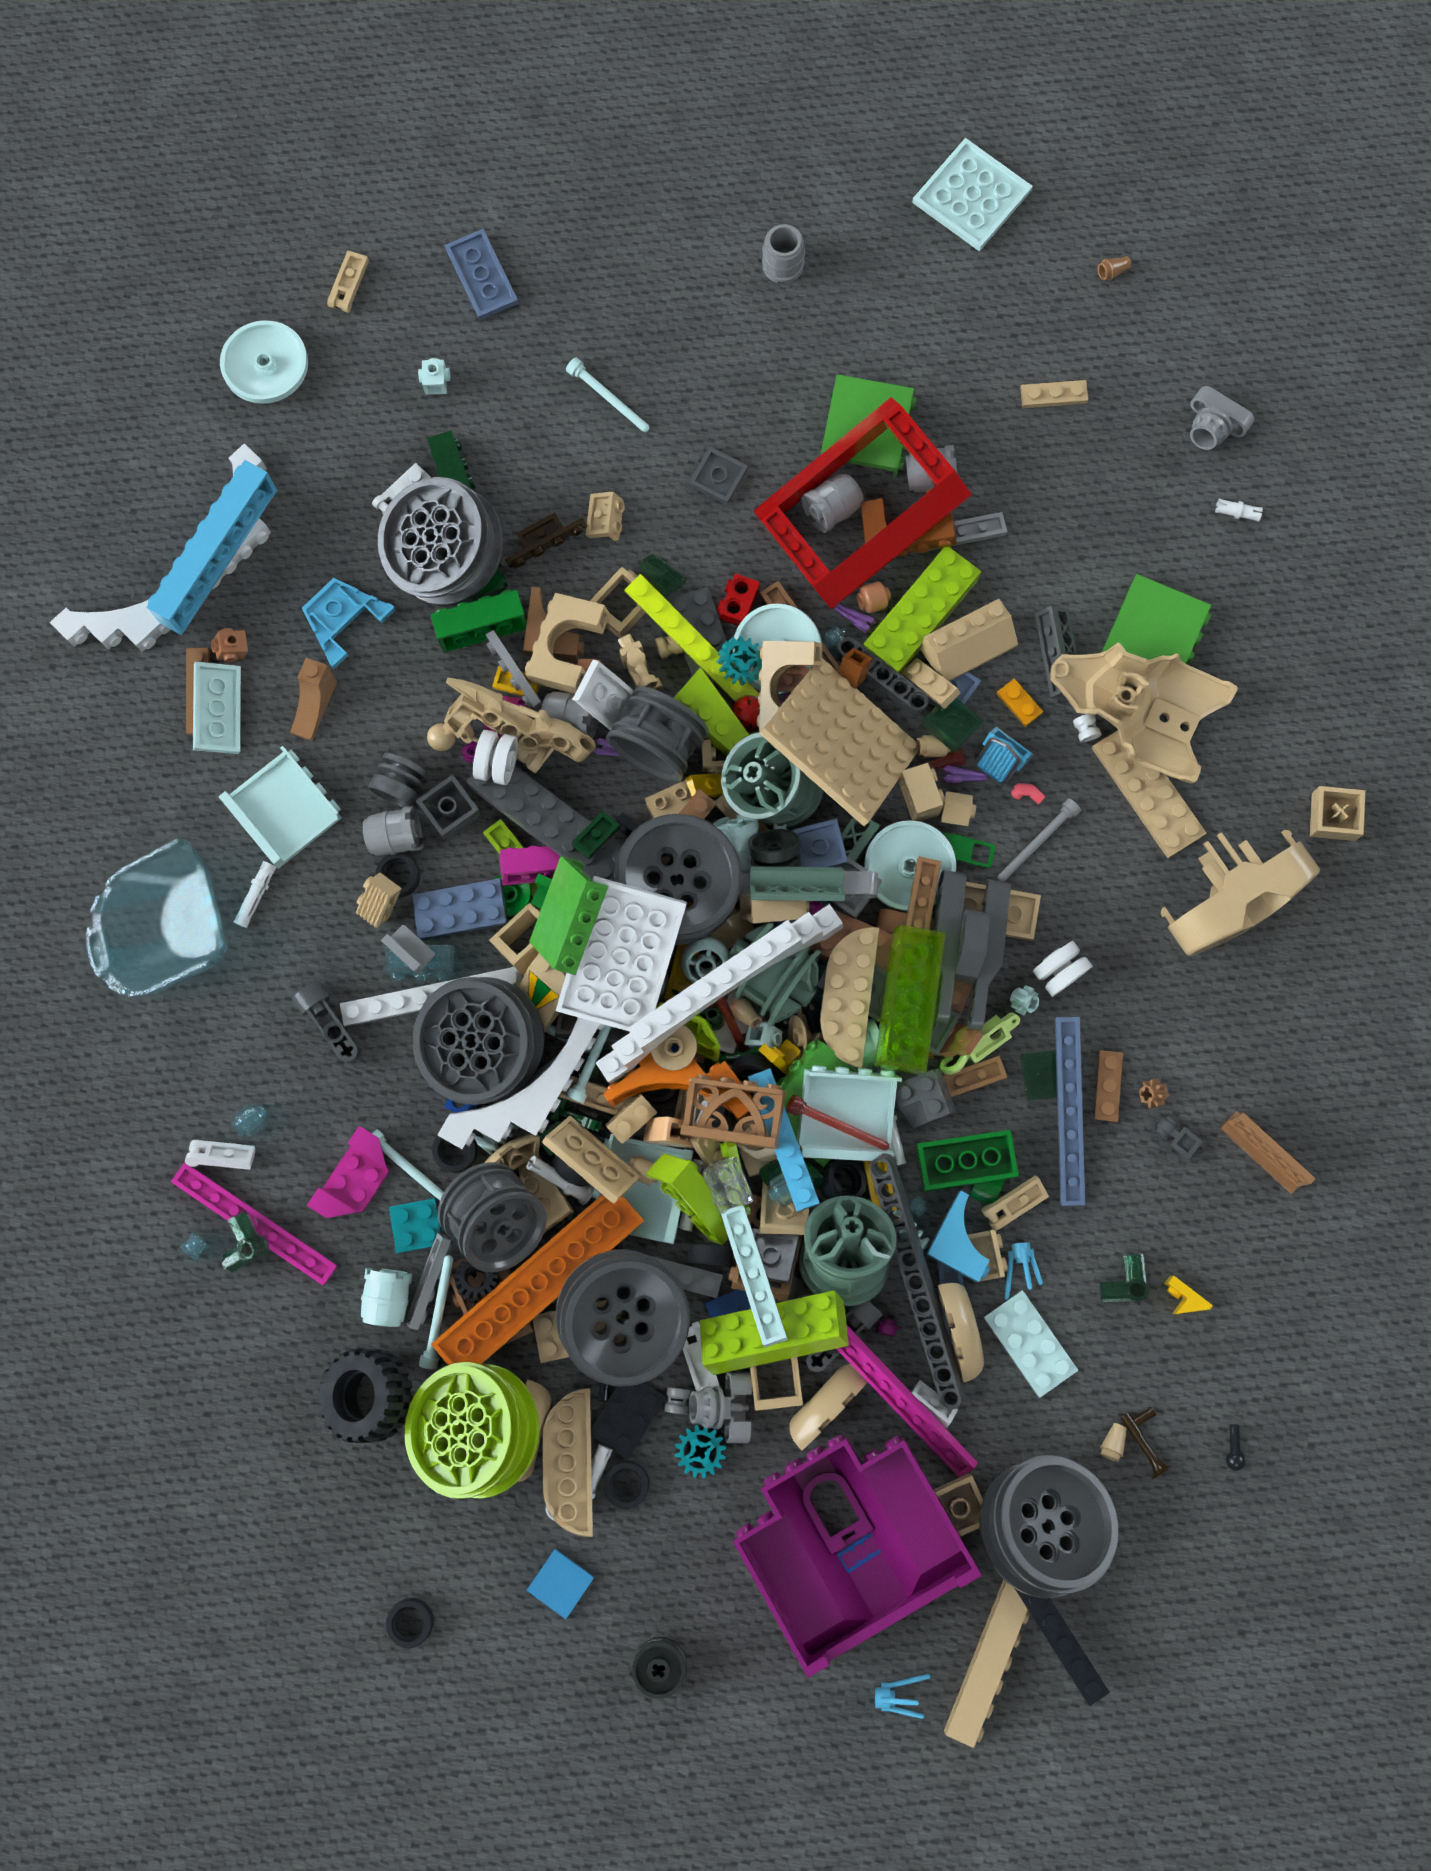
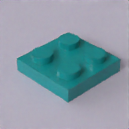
[389,1198,442,1254]

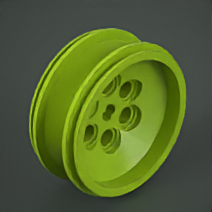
[405,1362,540,1499]

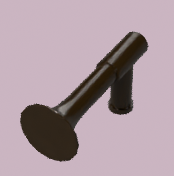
[1120,1407,1173,1479]

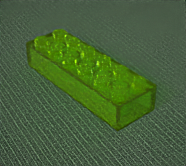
[874,925,945,1075]

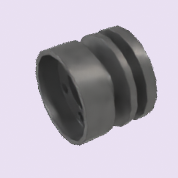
[368,753,427,807]

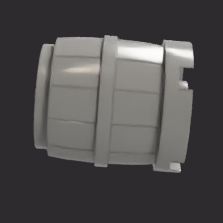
[762,224,805,283]
[905,445,957,493]
[801,474,864,533]
[541,691,599,739]
[363,806,424,856]

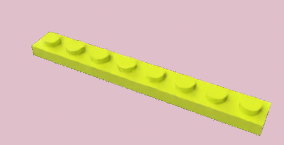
[624,574,760,710]

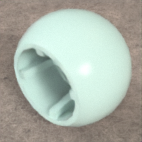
[681,936,730,984]

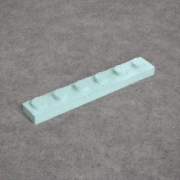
[721,1204,788,1348]

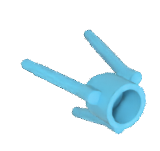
[1005,1242,1043,1300]
[875,1674,931,1719]

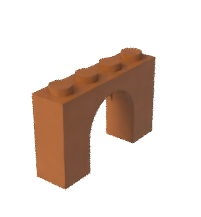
[861,489,957,557]

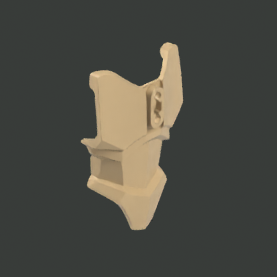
[1050,643,1238,783]

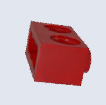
[717,573,760,626]

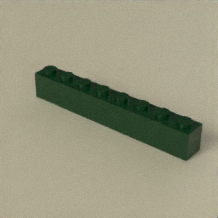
[427,430,508,598]

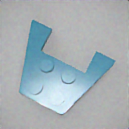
[302,578,396,669]

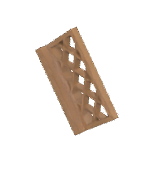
[1220,1111,1316,1193]

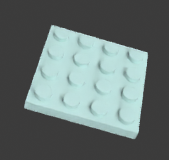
[912,138,1033,251]

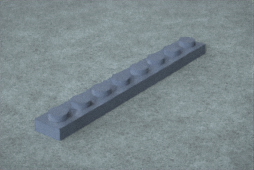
[1055,1017,1085,1206]

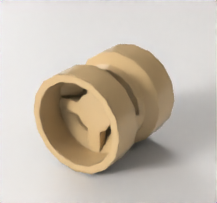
[655,636,683,660]

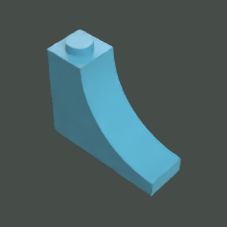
[926,1191,990,1282]

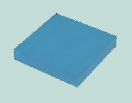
[526,1548,594,1619]

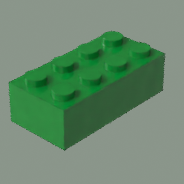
[430,590,527,653]
[915,1130,1019,1193]

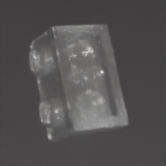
[703,1157,754,1214]

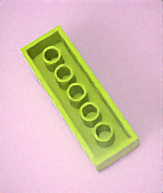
[863,547,981,674]
[700,1290,849,1375]

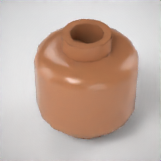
[856,581,891,614]

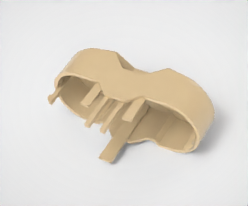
[1160,830,1320,956]

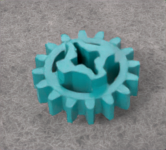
[717,636,762,686]
[674,1424,726,1478]

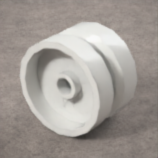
[473,730,518,785]
[1032,941,1093,997]

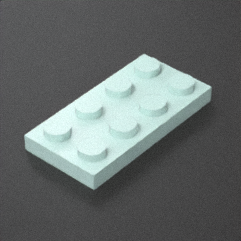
[193,662,241,754]
[983,1290,1078,1398]

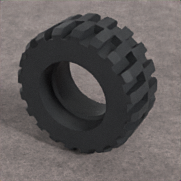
[318,1349,413,1443]

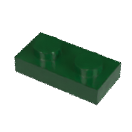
[572,811,620,859]

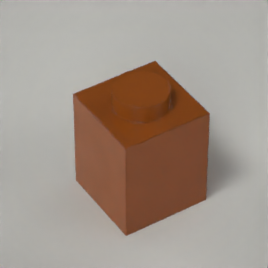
[838,648,873,689]

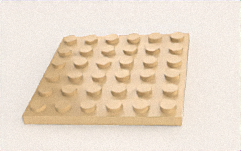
[759,657,920,826]

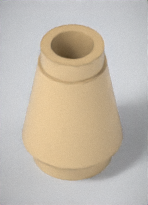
[729,997,762,1029]
[1100,1423,1127,1462]

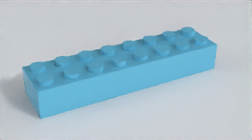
[146,460,277,635]

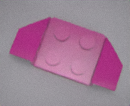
[307,1126,389,1218]

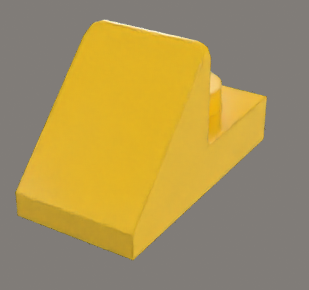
[759,1039,801,1075]
[1164,1276,1213,1314]

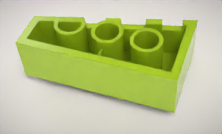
[674,667,749,757]
[646,1153,730,1245]

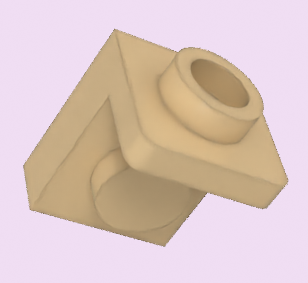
[701,739,725,774]

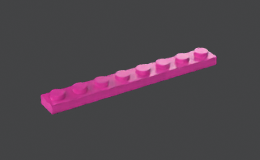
[171,1162,338,1286]
[837,1326,978,1477]

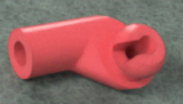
[1011,783,1046,805]

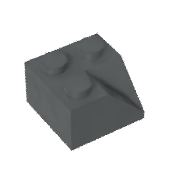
[416,774,482,842]
[896,1069,957,1129]

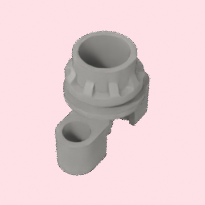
[1190,386,1255,450]
[689,1372,752,1443]

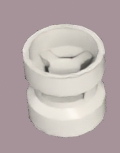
[1073,714,1102,743]

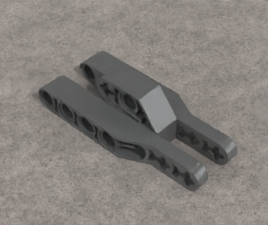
[929,869,1011,1031]

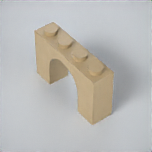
[525,593,610,694]
[757,641,822,732]

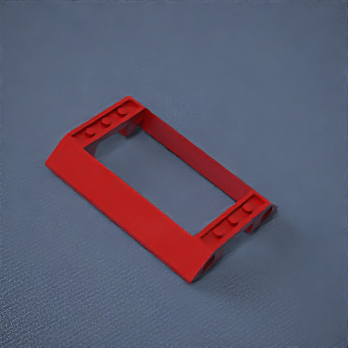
[753,397,972,610]

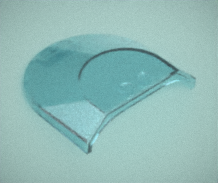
[86,838,228,997]

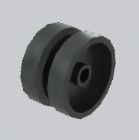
[748,829,802,867]
[632,1637,686,1699]

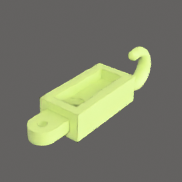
[940,1012,1020,1075]

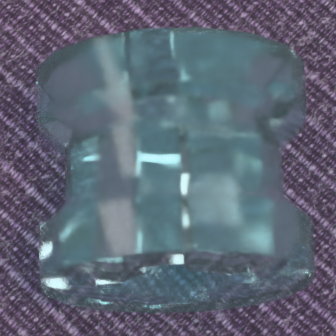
[179,1231,210,1261]

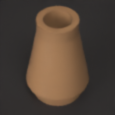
[1098,256,1131,281]

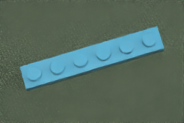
[748,1069,820,1212]

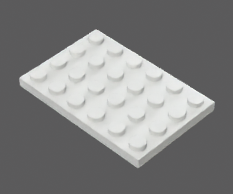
[556,876,687,1031]

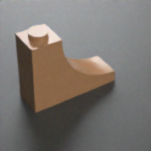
[523,587,584,662]
[290,658,337,741]

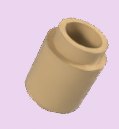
[916,734,951,758]
[628,1156,658,1186]

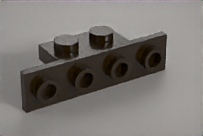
[505,512,588,568]

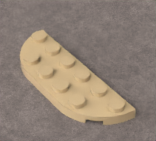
[820,927,879,1068]
[542,1388,593,1537]

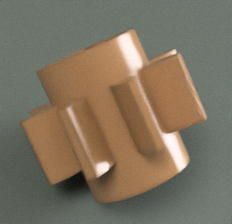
[1139,1079,1169,1108]

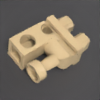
[618,634,663,692]

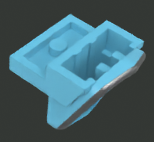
[975,727,1034,785]

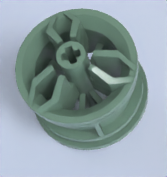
[721,733,824,828]
[726,921,822,1026]
[799,1196,896,1306]

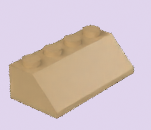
[920,599,1018,681]

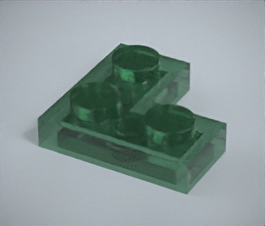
[639,554,687,598]

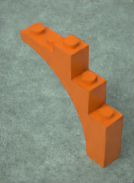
[603,1052,760,1121]

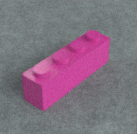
[499,846,560,885]

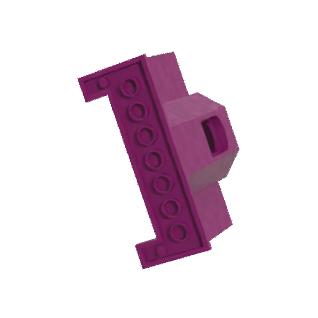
[733,1435,982,1678]

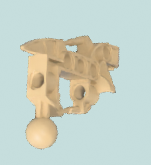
[427,678,596,773]

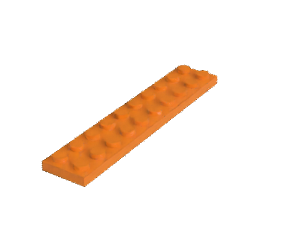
[431,1194,644,1365]

